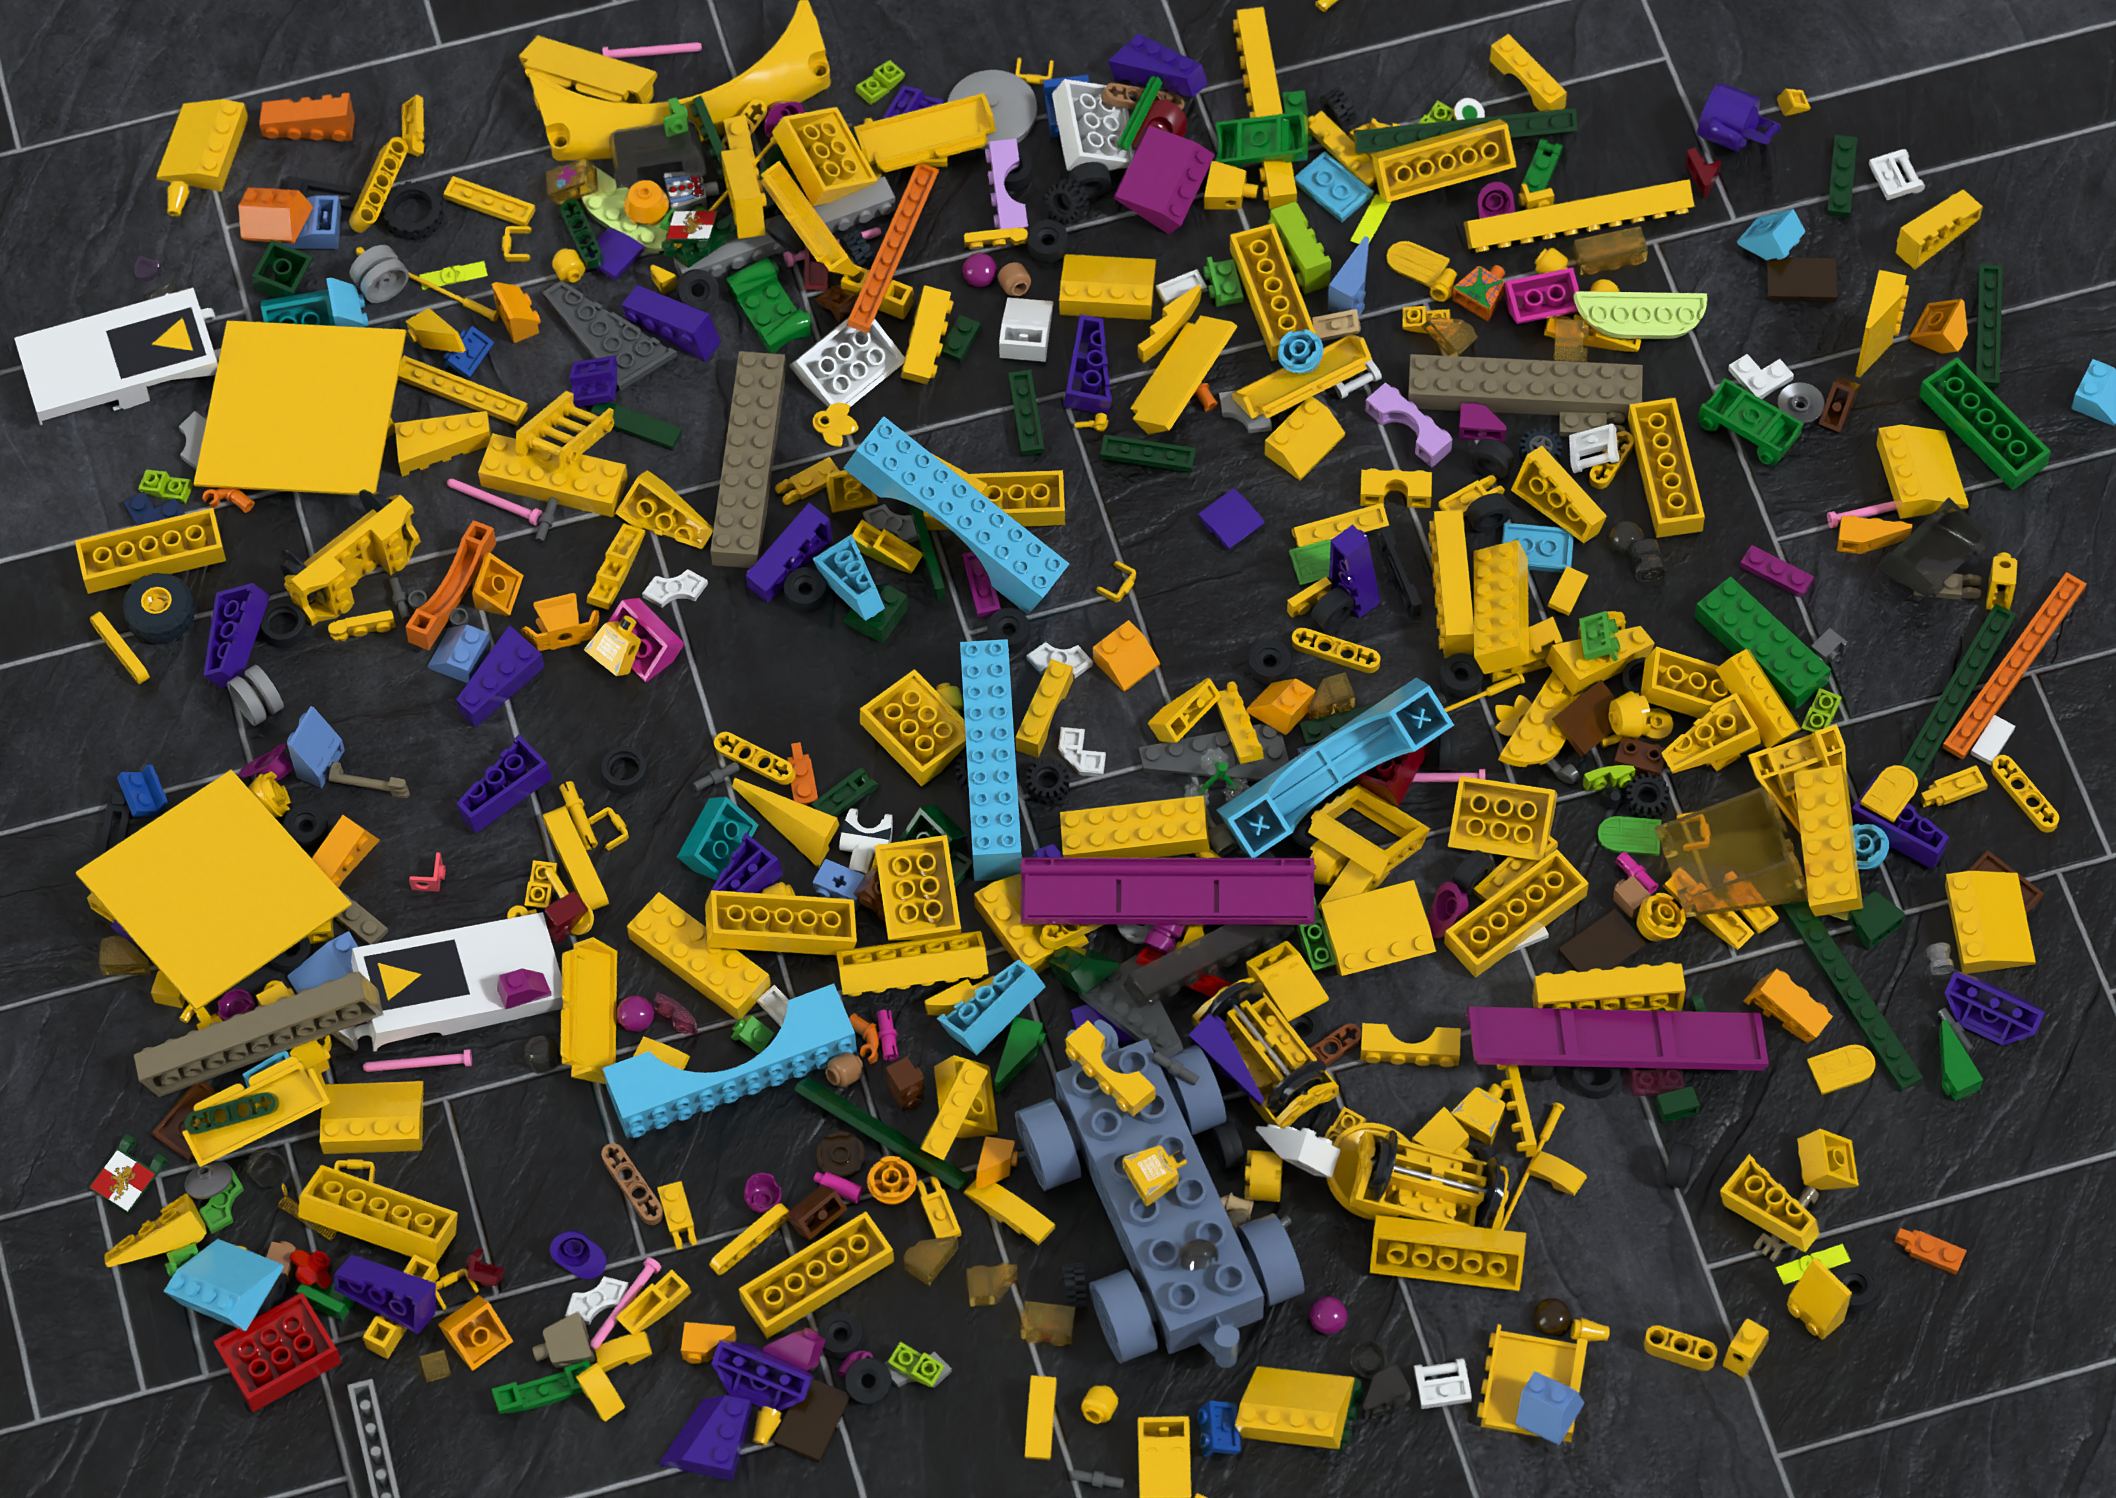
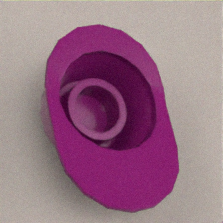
[765,101,805,138]
[1478,182,1515,219]
[239,743,293,781]
[1427,882,1469,939]

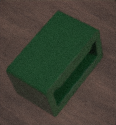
[1655,1086,1700,1124]

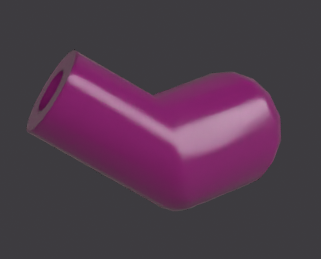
[837,1351,873,1378]

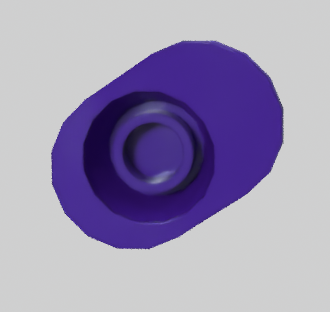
[550,1230,606,1279]

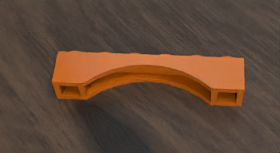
[405,520,496,650]

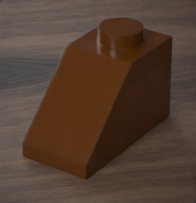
[1818,376,1860,432]

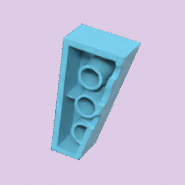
[813,534,885,621]
[937,959,1046,1055]

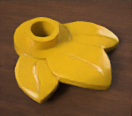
[812,403,859,447]
[1495,695,1532,736]

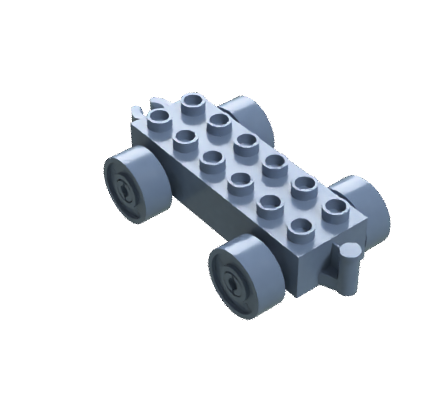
[1015,1020,1304,1368]

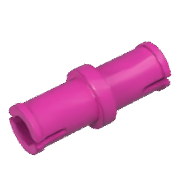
[1615,852,1659,894]
[876,1010,899,1061]

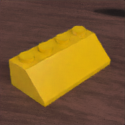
[1715,649,1801,748]

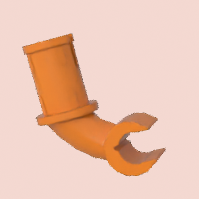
[1193,383,1218,411]
[203,488,255,513]
[849,1013,879,1064]

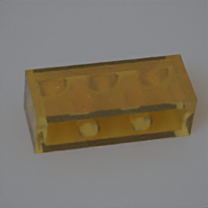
[1573,227,1648,275]

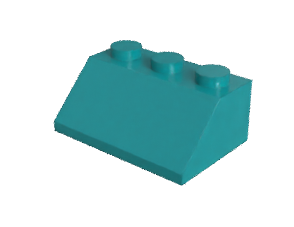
[261,289,335,326]
[677,797,759,881]

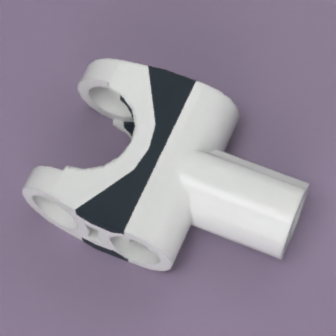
[839,808,893,875]

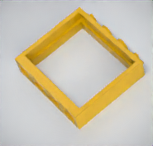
[1308,784,1430,878]

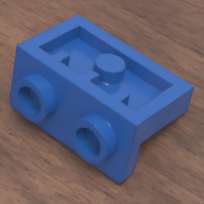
[442,326,494,379]
[117,765,168,817]
[1197,1401,1241,1457]

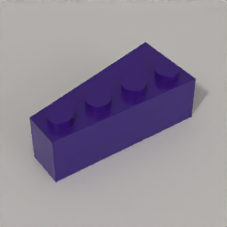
[1108,33,1208,98]
[203,583,270,688]
[456,625,544,727]
[1851,775,1949,869]

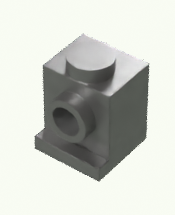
[1810,628,1848,665]

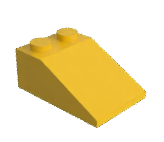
[826,470,878,513]
[1787,1258,1852,1340]

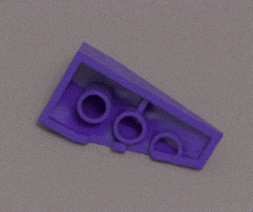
[1187,1014,1264,1106]

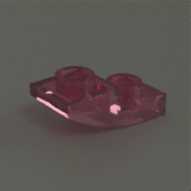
[654,992,698,1035]
[1629,1068,1685,1096]

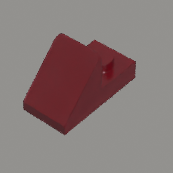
[1685,148,1721,198]
[805,245,828,290]
[544,892,589,943]

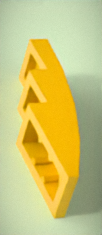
[1138,284,1201,364]
[1544,314,1641,352]
[587,524,645,610]
[1662,868,1754,950]
[964,1178,1055,1246]

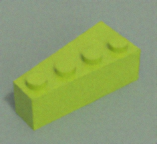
[1268,202,1331,294]

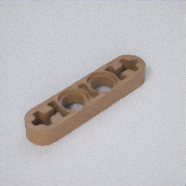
[1101,83,1185,110]
[601,1143,663,1225]

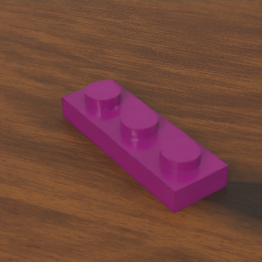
[1740,545,1814,598]
[962,552,1001,618]

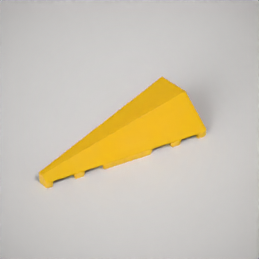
[732,778,839,868]

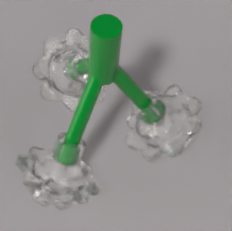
[1185,747,1250,806]

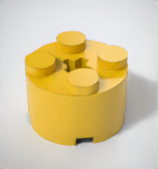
[1244,1150,1283,1202]

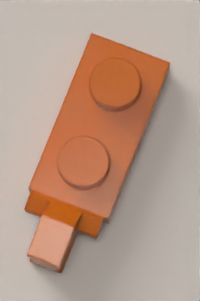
[788,742,818,806]
[1895,1228,1967,1275]

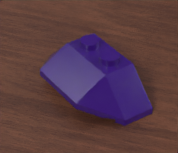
[1945,970,2045,1045]
[712,1340,813,1411]

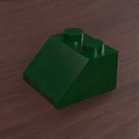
[252,240,313,298]
[843,584,908,644]
[897,805,968,853]
[1047,946,1120,995]

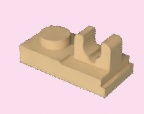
[1312,309,1361,341]

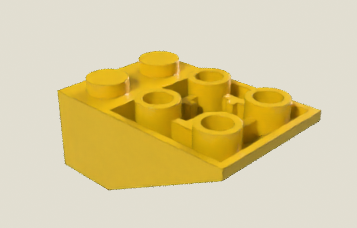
[1246,941,1329,1022]
[1138,1416,1191,1498]

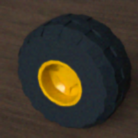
[122,573,195,644]

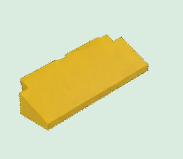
[519,36,658,104]
[854,93,996,172]
[760,161,860,276]
[1130,316,1237,434]
[1231,334,1372,419]
[560,937,617,1085]
[182,1056,332,1167]

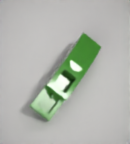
[1295,897,1336,971]

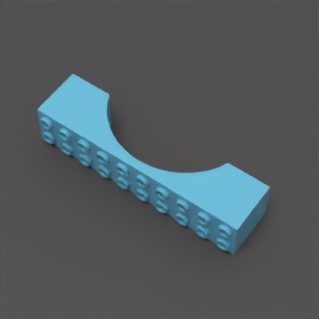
[844,416,1069,615]
[960,639,1022,881]
[1216,677,1454,858]
[603,984,857,1138]

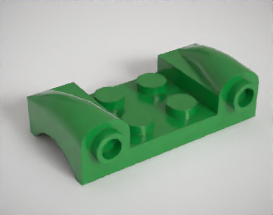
[1215,111,1308,169]
[726,258,812,354]
[1698,378,1804,465]

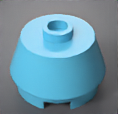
[1278,329,1323,375]
[1853,824,1889,870]

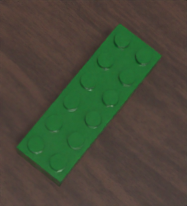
[1919,357,2051,491]
[1694,576,1831,711]

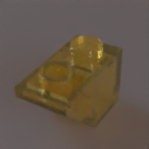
[1308,672,1355,720]
[967,1263,1018,1307]

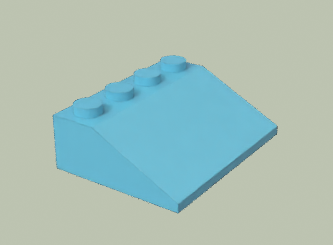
[164,1239,285,1331]

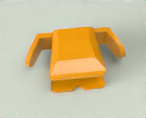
[521,593,599,651]

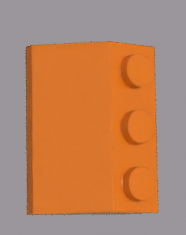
[238,187,313,244]

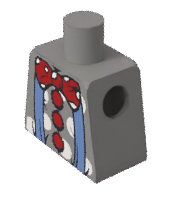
[664,171,719,211]

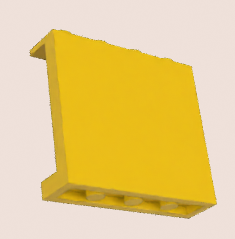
[1477,1324,1588,1442]

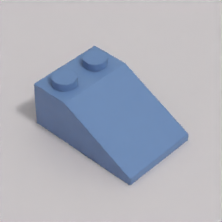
[1328,236,1369,316]
[287,931,358,994]

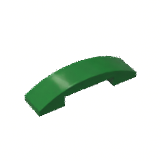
[492,1360,591,1413]

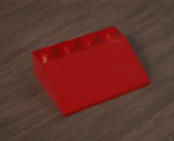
[214,1292,342,1412]

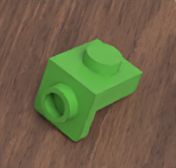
[663,97,688,137]
[731,1016,774,1054]
[165,1243,199,1278]

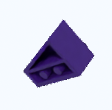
[710,833,783,894]

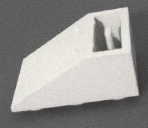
[999,298,1053,362]
[1256,1124,1341,1178]

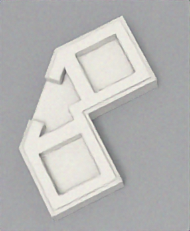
[1058,727,1106,777]

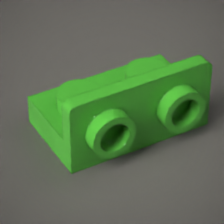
[1203,257,1243,307]
[1579,611,1621,661]

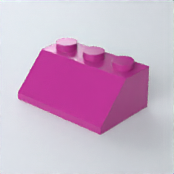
[1504,268,1580,324]
[608,598,685,682]

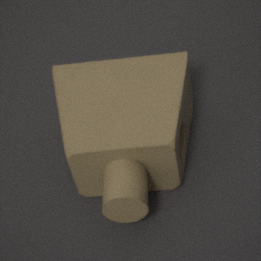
[532,1311,596,1368]

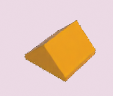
[472,552,524,616]

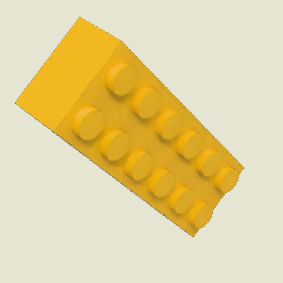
[1371,119,1516,202]
[1230,223,1316,361]
[1628,398,1705,538]
[478,434,628,518]
[924,470,1065,530]
[75,508,226,594]
[1428,510,1474,658]
[1474,540,1529,674]
[1794,765,1863,917]
[1060,795,1210,858]
[1444,849,1589,978]
[705,890,857,955]
[627,892,771,1020]
[836,931,989,996]
[1532,962,1686,1011]
[298,1165,458,1265]
[739,1212,894,1339]
[1370,1215,1526,1291]

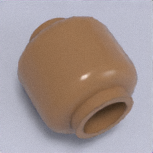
[998,262,1031,297]
[825,1051,863,1088]

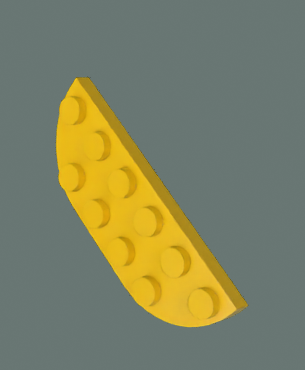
[1498,671,1586,767]

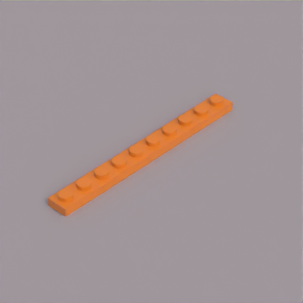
[847,163,939,334]
[1942,572,2086,760]

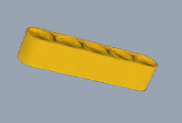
[349,137,408,233]
[542,806,609,911]

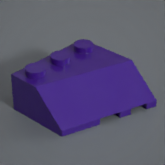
[659,1395,752,1481]

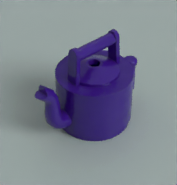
[1697,83,1781,152]

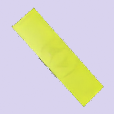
[1350,194,1392,244]
[419,261,487,290]
[1776,1244,1850,1285]

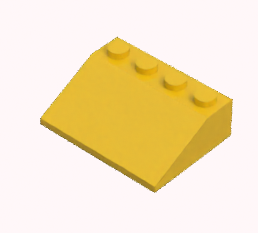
[156,99,248,192]
[772,107,878,206]
[1059,254,1156,320]
[1856,270,1909,377]
[1876,425,1969,519]
[860,669,966,786]
[1448,776,1558,861]
[875,835,961,940]
[1945,871,2036,974]
[974,873,1089,974]
[1320,880,1436,976]
[320,1081,424,1154]
[1235,1366,1354,1449]

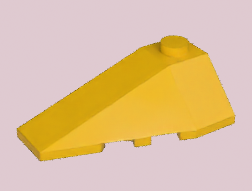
[615,470,714,549]
[1661,693,1761,774]
[104,1193,207,1267]

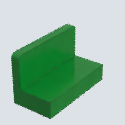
[296,1282,355,1322]

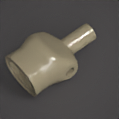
[1207,814,1238,857]
[1227,1208,1250,1234]

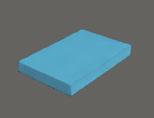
[1294,151,1374,223]
[1502,523,1574,573]

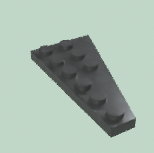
[542,281,677,391]
[1139,723,1289,783]
[1078,955,1183,1058]

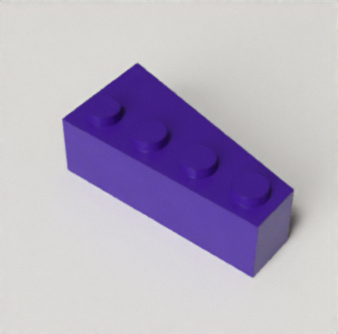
[621,285,721,362]
[1063,314,1112,415]
[746,503,832,603]
[1329,524,1380,618]
[457,734,552,834]
[334,1255,436,1334]

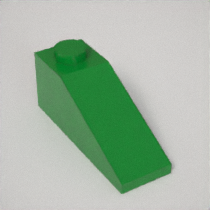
[994,1017,1046,1093]
[1939,1020,1983,1102]

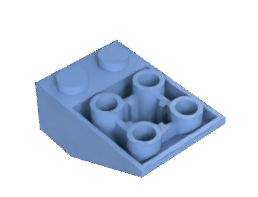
[281,195,342,249]
[287,706,345,789]

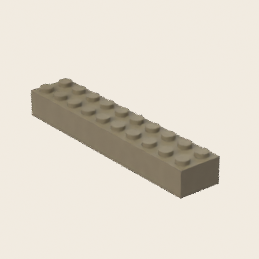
[711,351,787,568]
[1408,354,1643,419]
[134,972,383,1097]

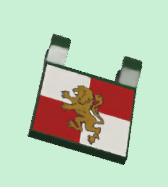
[661,210,719,256]
[89,1133,168,1214]

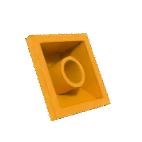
[1909,299,1968,354]

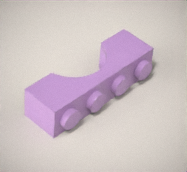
[985,138,1028,231]
[1365,382,1452,468]

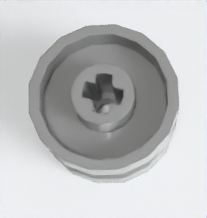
[349,245,409,303]
[227,664,284,726]

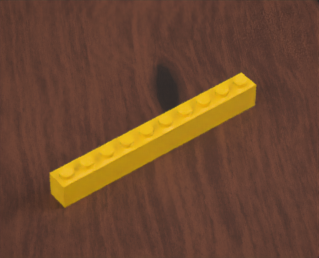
[1233,7,1297,209]
[1464,180,1694,252]

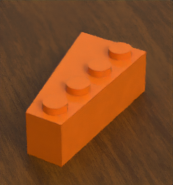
[259,93,355,141]

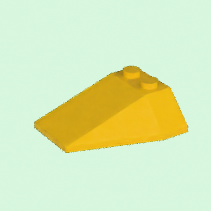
[1748,724,1847,834]

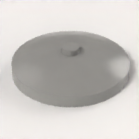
[948,70,1037,149]

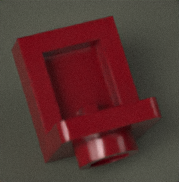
[466,1248,505,1286]

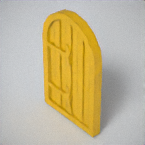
[1387,241,1450,287]
[1860,765,1918,823]
[1807,1045,1876,1095]

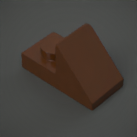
[816,286,858,324]

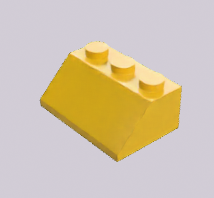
[1265,397,1345,481]
[934,1055,998,1139]

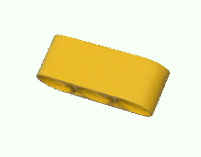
[1644,1325,1717,1371]

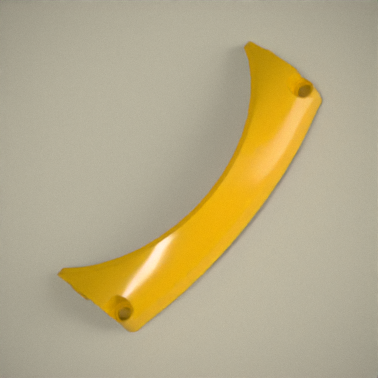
[528,0,831,161]

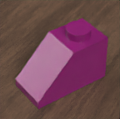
[1459,402,1506,442]
[497,968,552,1010]
[763,1328,826,1370]

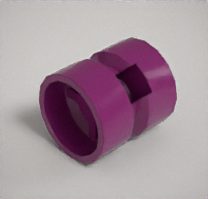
[1143,924,1186,956]

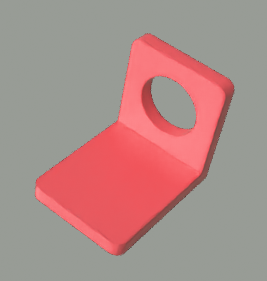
[409,852,446,892]

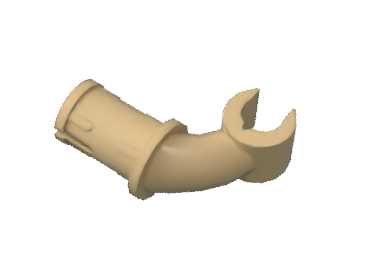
[1220,1193,1254,1214]

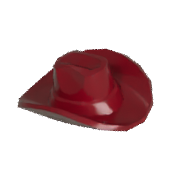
[1132,99,1187,150]

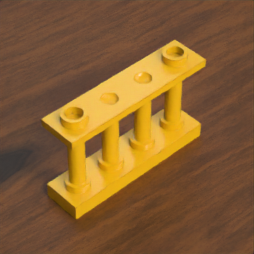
[515,391,614,470]

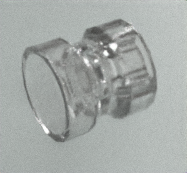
[1926,943,1955,975]

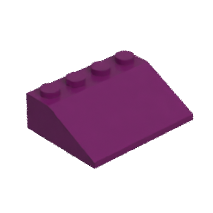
[1113,125,1215,234]

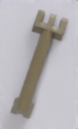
[329,762,410,798]
[1753,1186,1819,1262]

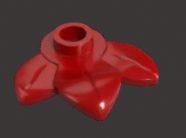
[289,1250,331,1289]

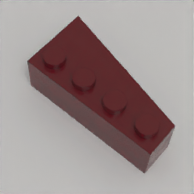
[1355,738,1435,806]

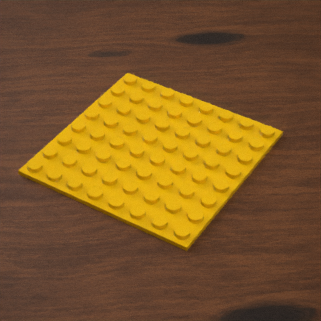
[194,321,406,495]
[76,770,352,1011]

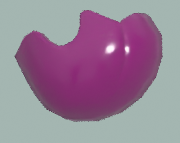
[962,253,997,287]
[217,989,255,1021]
[616,995,654,1032]
[744,1172,782,1213]
[1308,1296,1348,1335]

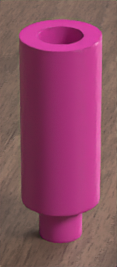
[813,1172,864,1203]

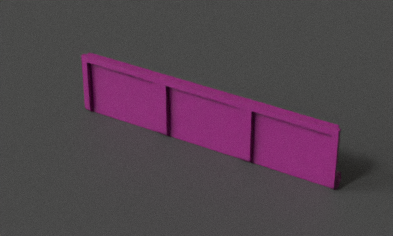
[1019,857,1316,925]
[1465,1006,1769,1070]

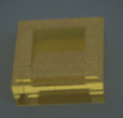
[420,1350,451,1382]

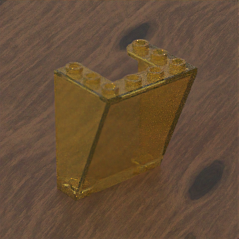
[1654,786,1808,917]

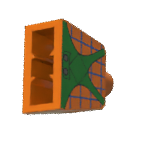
[1452,265,1505,321]

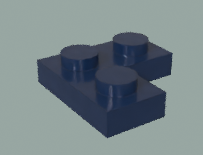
[123,492,185,526]

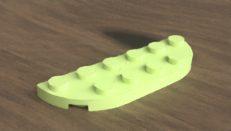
[581,164,678,253]
[1573,291,1707,339]

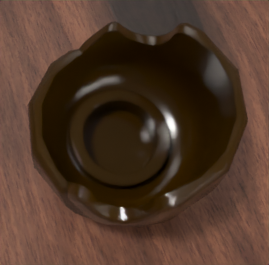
[1532,1298,1573,1336]

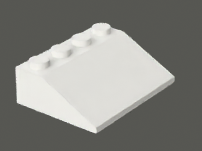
[1052,79,1136,171]
[789,317,905,407]

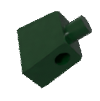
[1847,891,1906,951]

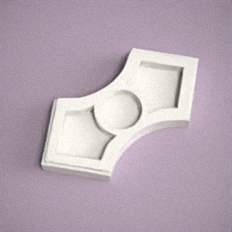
[642,570,708,608]
[1027,642,1093,679]
[565,1277,629,1325]

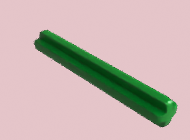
[1117,76,1162,151]

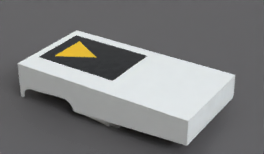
[14,288,221,425]
[351,912,563,1051]

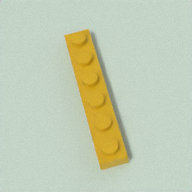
[397,356,528,426]

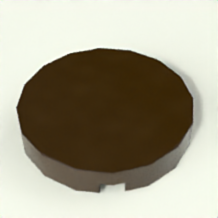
[816,1131,866,1179]

